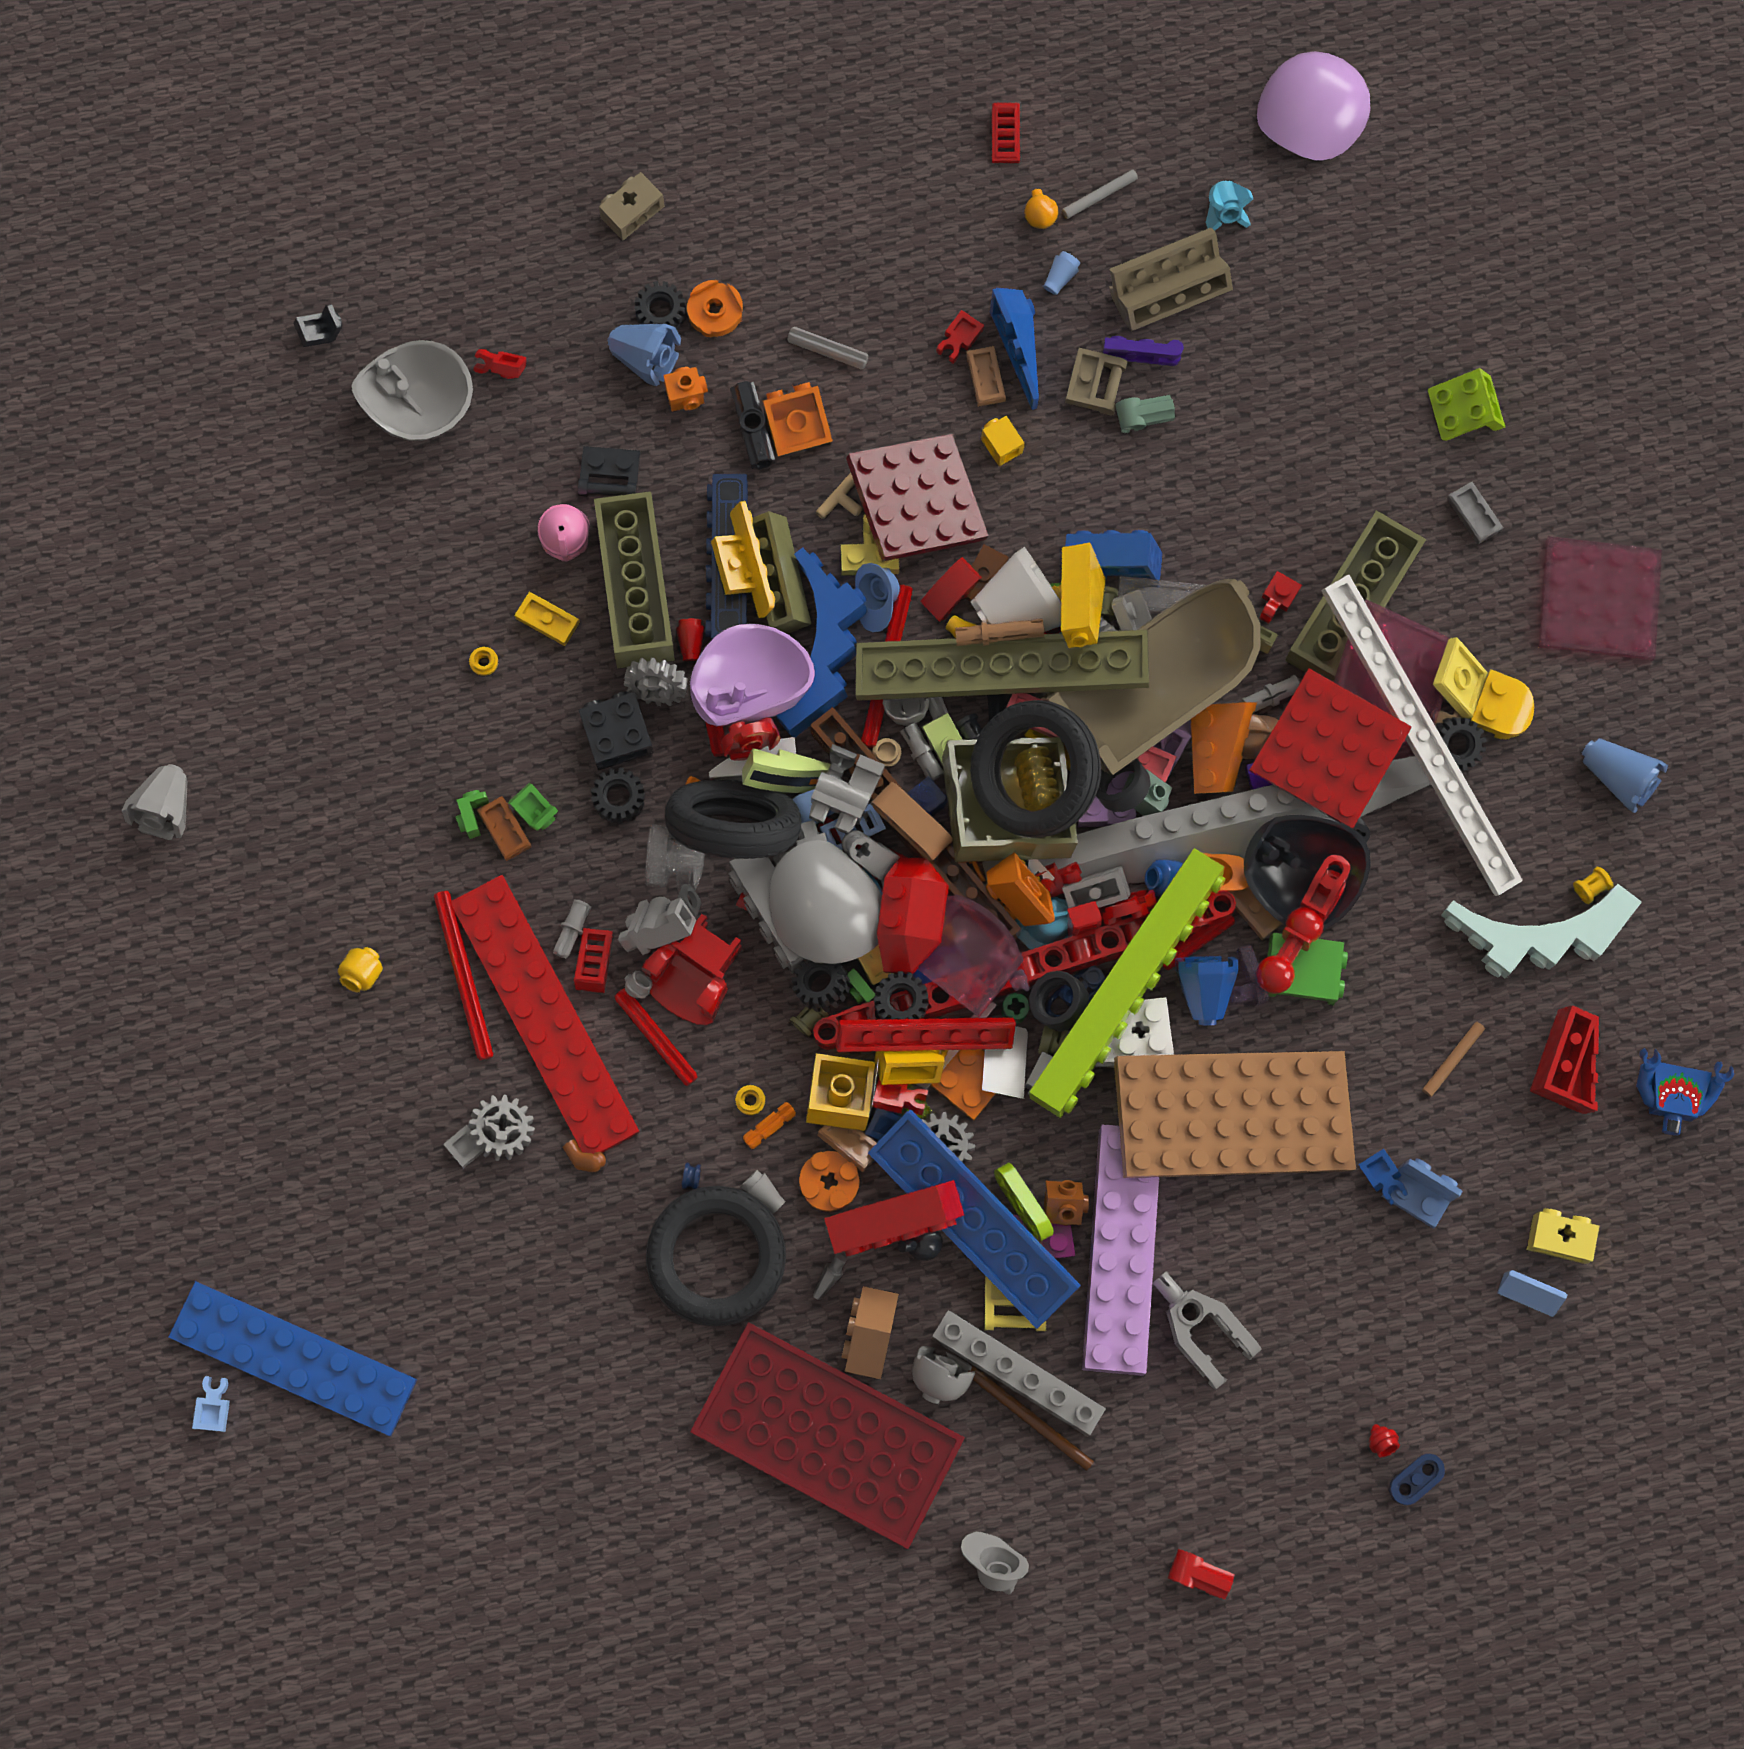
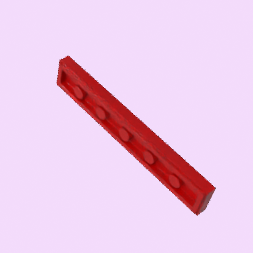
[836,1017,1016,1052]

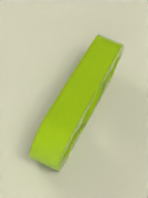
[994,1163,1054,1242]

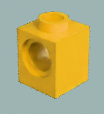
[981,416,1025,466]

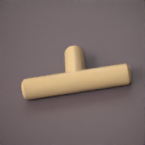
[816,472,862,519]

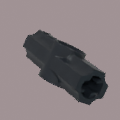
[730,381,775,469]

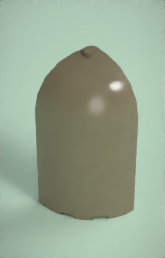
[1041,579,1260,775]

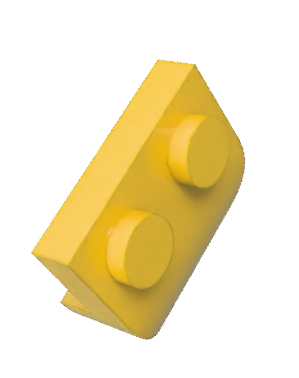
[1470,669,1534,739]

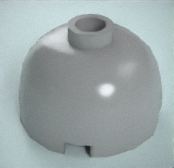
[912,1346,975,1404]

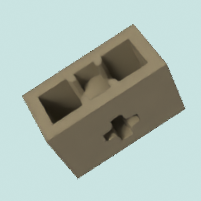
[599,172,665,240]

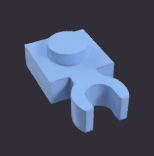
[192,1376,230,1432]

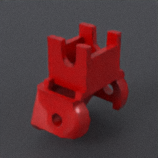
[641,914,742,1025]

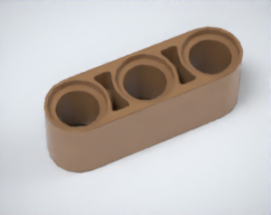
[871,782,953,861]

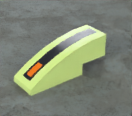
[742,748,831,793]

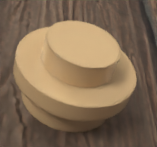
[872,738,901,767]

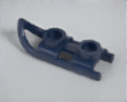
[1045,965,1106,1017]

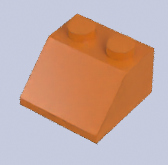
[986,852,1055,926]

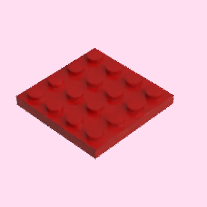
[1249,668,1412,828]

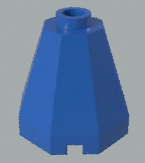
[1175,956,1238,1025]

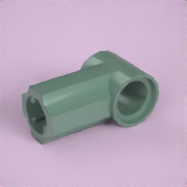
[1115,395,1175,433]

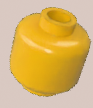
[338,947,383,992]

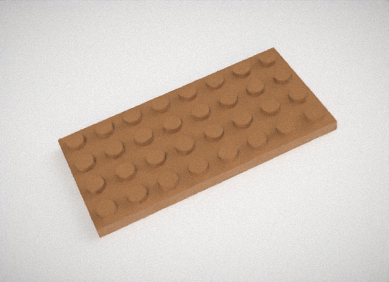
[1114,1051,1356,1178]

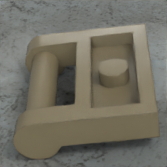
[1065,348,1127,415]

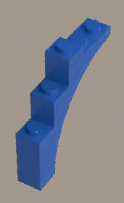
[775,547,867,737]

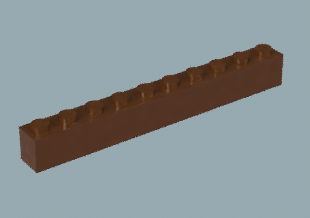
[810,707,1021,954]

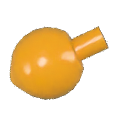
[1025,189,1058,229]

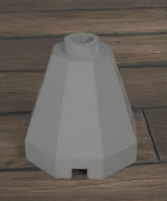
[122,764,188,840]

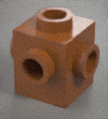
[1043,1180,1089,1226]

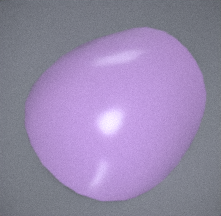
[1257,51,1370,160]
[690,624,815,726]

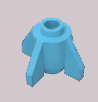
[1206,181,1253,231]

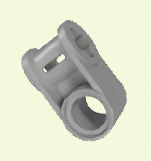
[842,830,900,882]

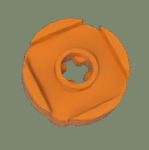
[687,280,743,337]
[799,1151,859,1212]

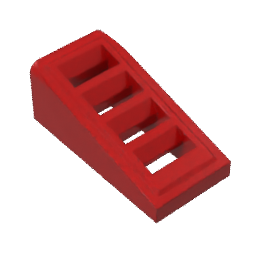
[991,103,1020,163]
[1067,901,1102,938]
[574,928,613,993]

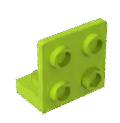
[1428,368,1505,441]

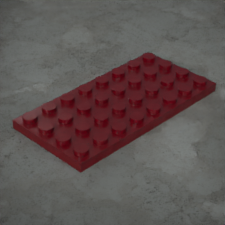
[690,1322,965,1549]

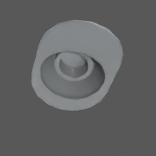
[961,1532,1029,1594]

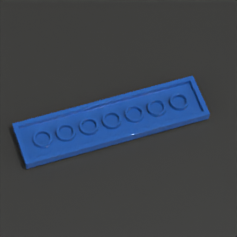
[868,1110,1081,1329]
[168,1281,417,1436]

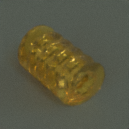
[1014,746,1059,811]

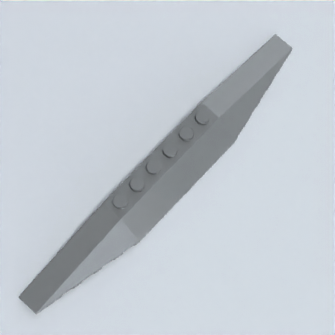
[982,756,1431,884]

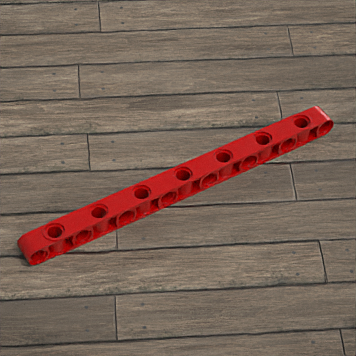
[813,890,1236,1050]

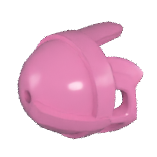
[538,504,590,561]

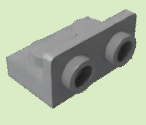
[1112,589,1152,631]

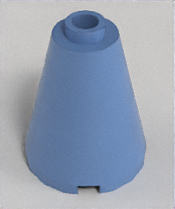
[1582,738,1668,813]

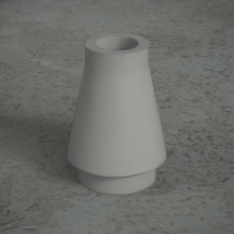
[741,1170,785,1214]

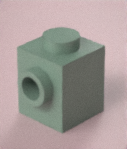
[1122,769,1172,816]

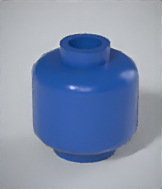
[1145,860,1183,897]

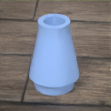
[1043,251,1080,295]

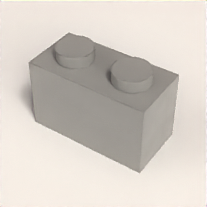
[1062,866,1131,908]

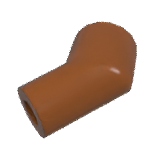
[562,1139,606,1172]

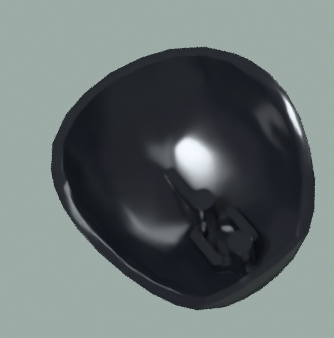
[1244,815,1371,930]

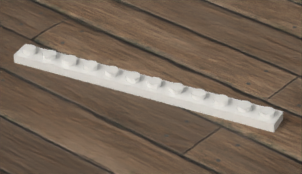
[1321,575,1523,896]

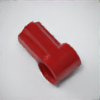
[1168,1549,1235,1600]

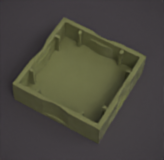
[942,737,1078,862]

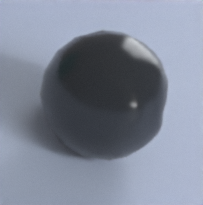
[898,1227,943,1261]

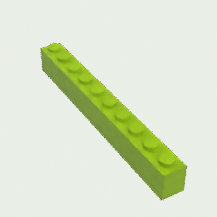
[1029,848,1226,1118]

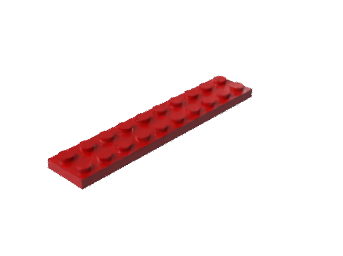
[451,875,640,1154]

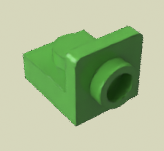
[846,968,875,1004]

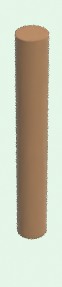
[1422,1022,1485,1097]

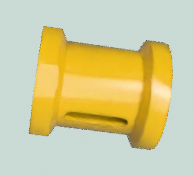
[1573,866,1613,904]

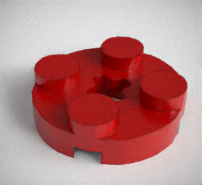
[720,717,780,761]
[1098,890,1157,925]

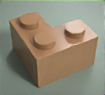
[842,1286,899,1379]

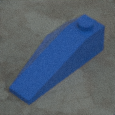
[990,288,1039,410]

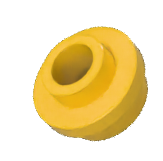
[469,647,498,676]
[735,1085,765,1115]

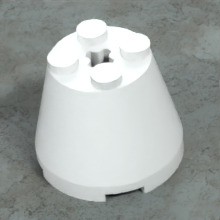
[971,547,1061,632]

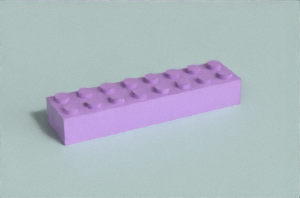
[1082,1125,1159,1376]

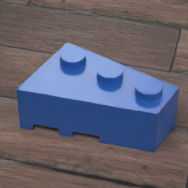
[1065,530,1162,585]

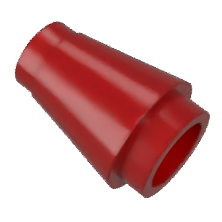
[676,618,704,661]

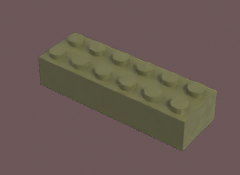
[594,492,675,668]
[1285,510,1426,684]

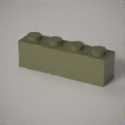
[752,511,811,634]

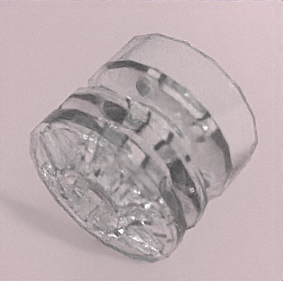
[646,824,705,891]

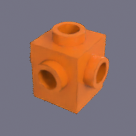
[663,367,708,412]

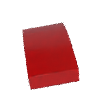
[920,557,982,622]

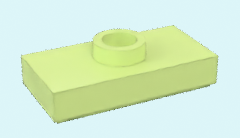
[921,713,963,766]

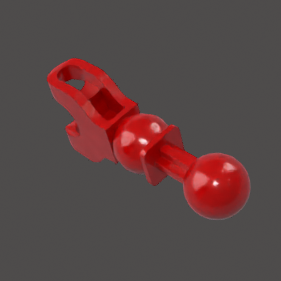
[1256,855,1350,994]

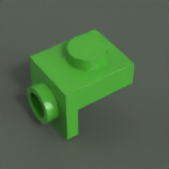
[508,783,558,831]
[456,790,489,839]

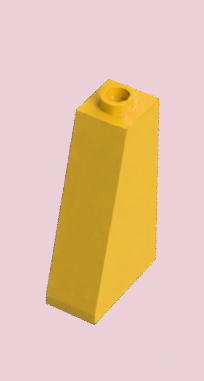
[1061,543,1105,648]

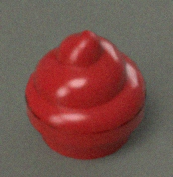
[1369,1424,1400,1458]

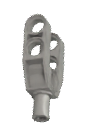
[1152,1271,1261,1390]

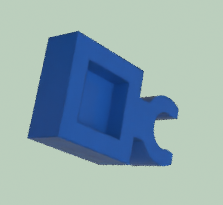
[1358,1149,1408,1205]

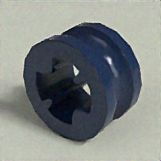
[682,1162,701,1190]

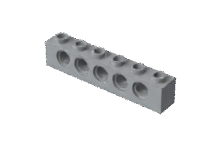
[931,1310,1106,1437]

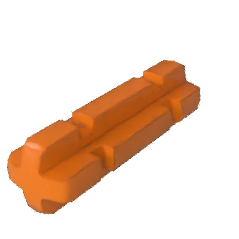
[743,1102,796,1149]

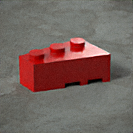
[1530,1005,1599,1114]

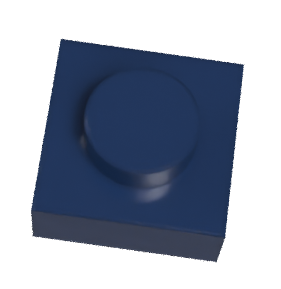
[864,1108,903,1140]

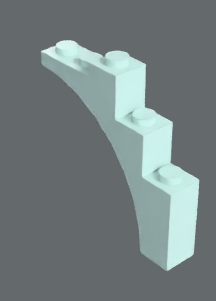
[1441,884,1641,978]

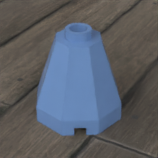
[608,324,681,386]

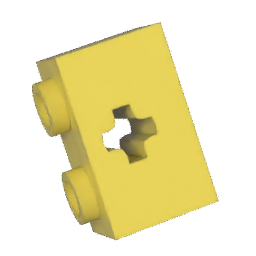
[1527,1208,1599,1264]

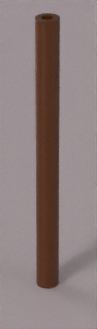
[968,1365,1094,1471]

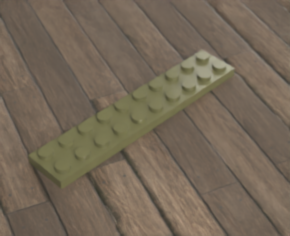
[856,630,1149,701]

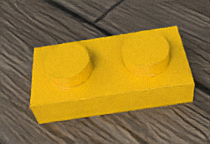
[514,592,580,646]

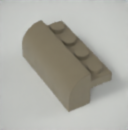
[1109,228,1233,331]

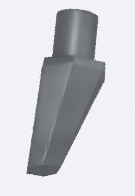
[813,1254,847,1300]

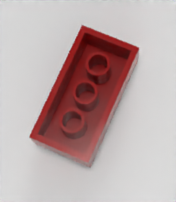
[824,1180,964,1257]

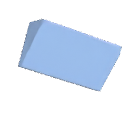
[1498,1270,1567,1317]

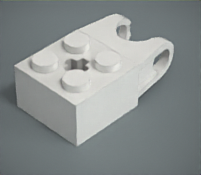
[1095,997,1174,1068]

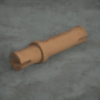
[955,618,1045,646]

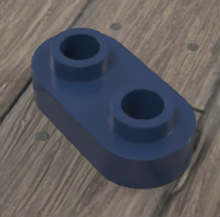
[1389,1454,1445,1505]

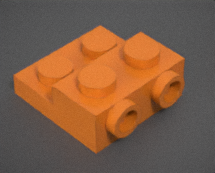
[761,382,833,456]

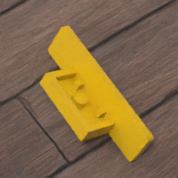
[711,501,775,618]

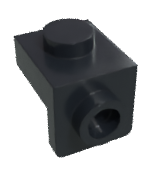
[293,304,342,347]

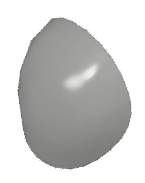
[352,340,473,441]
[769,840,882,964]

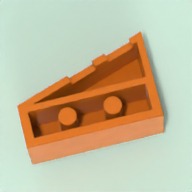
[1191,702,1257,794]

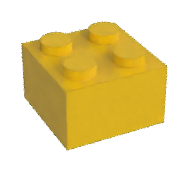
[806,1053,876,1131]

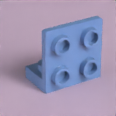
[1381,1158,1463,1229]

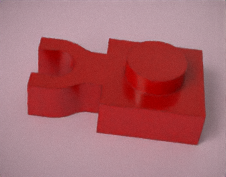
[936,310,984,364]
[872,1078,928,1115]

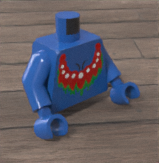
[1636,1048,1734,1135]

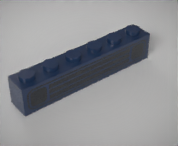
[706,474,748,640]

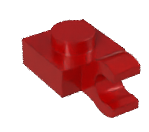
[474,349,527,379]
[1259,571,1302,624]
[1035,862,1082,898]

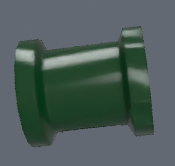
[1001,993,1029,1024]

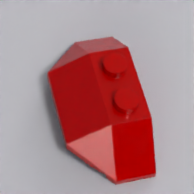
[877,858,949,974]

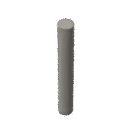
[1062,169,1138,219]

